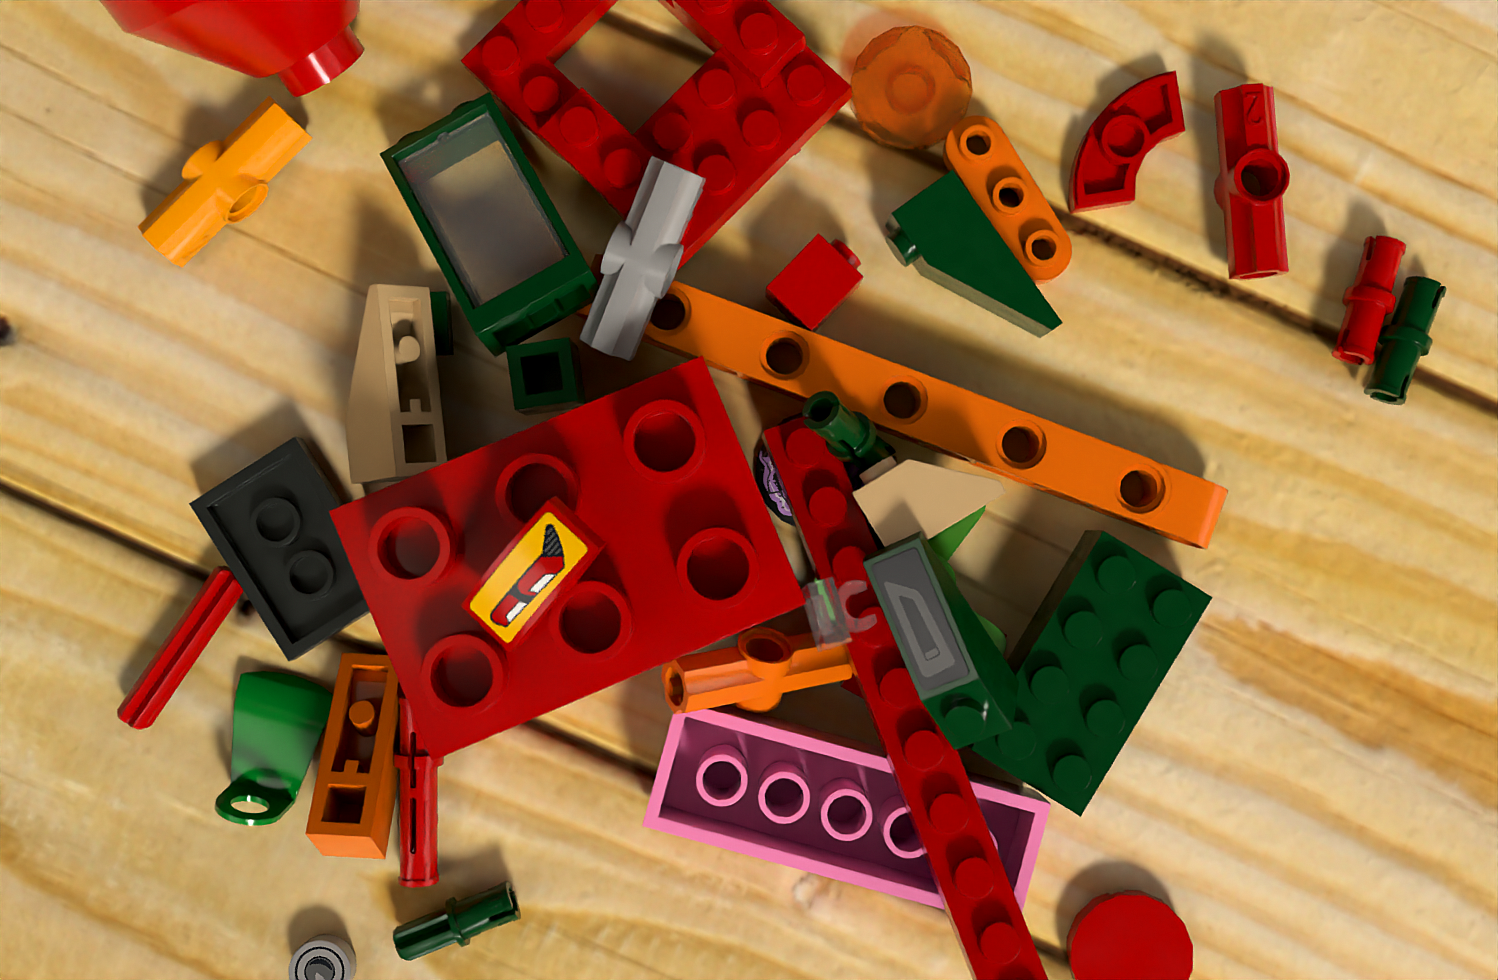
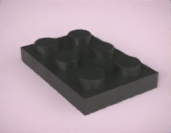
[189,437,370,662]

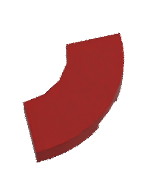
[1068,70,1185,214]

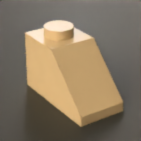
[852,456,1007,547]

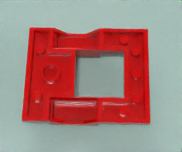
[460,0,853,271]

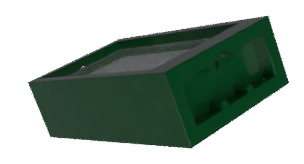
[380,92,600,357]

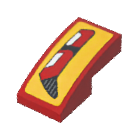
[460,496,607,653]

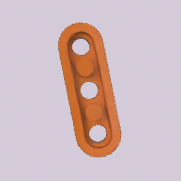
[943,115,1072,285]

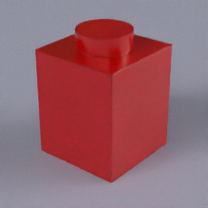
[765,233,864,333]

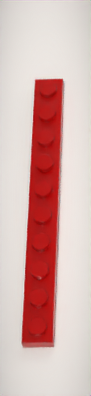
[762,416,1048,980]

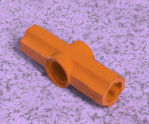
[661,627,853,715]

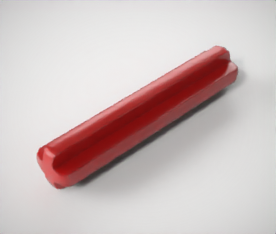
[117,565,244,730]

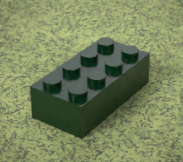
[967,530,1213,817]

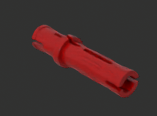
[393,695,444,888]

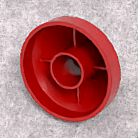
[99,0,364,97]

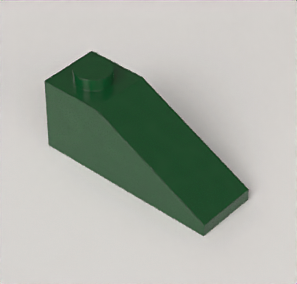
[885,169,1063,338]

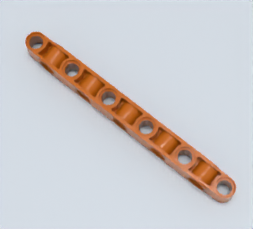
[574,254,1228,550]

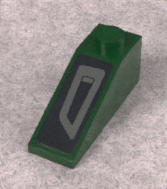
[862,531,1019,750]

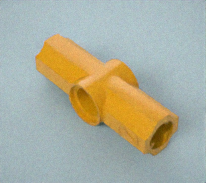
[137,96,312,267]

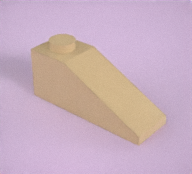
[345,284,447,484]

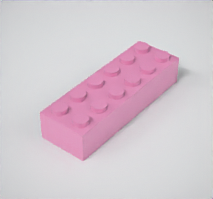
[642,705,1051,912]

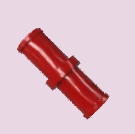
[1331,235,1406,365]

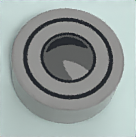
[289,934,357,980]

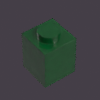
[505,337,586,416]

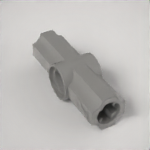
[579,156,706,361]

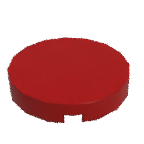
[1066,890,1193,980]

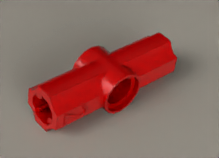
[1213,83,1290,281]

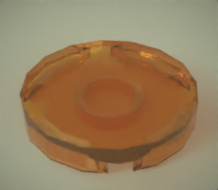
[850,25,973,151]

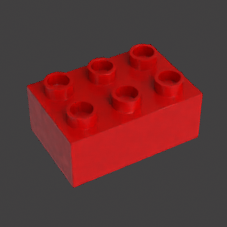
[329,355,807,761]

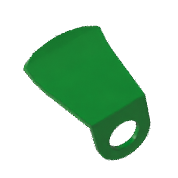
[214,671,333,826]

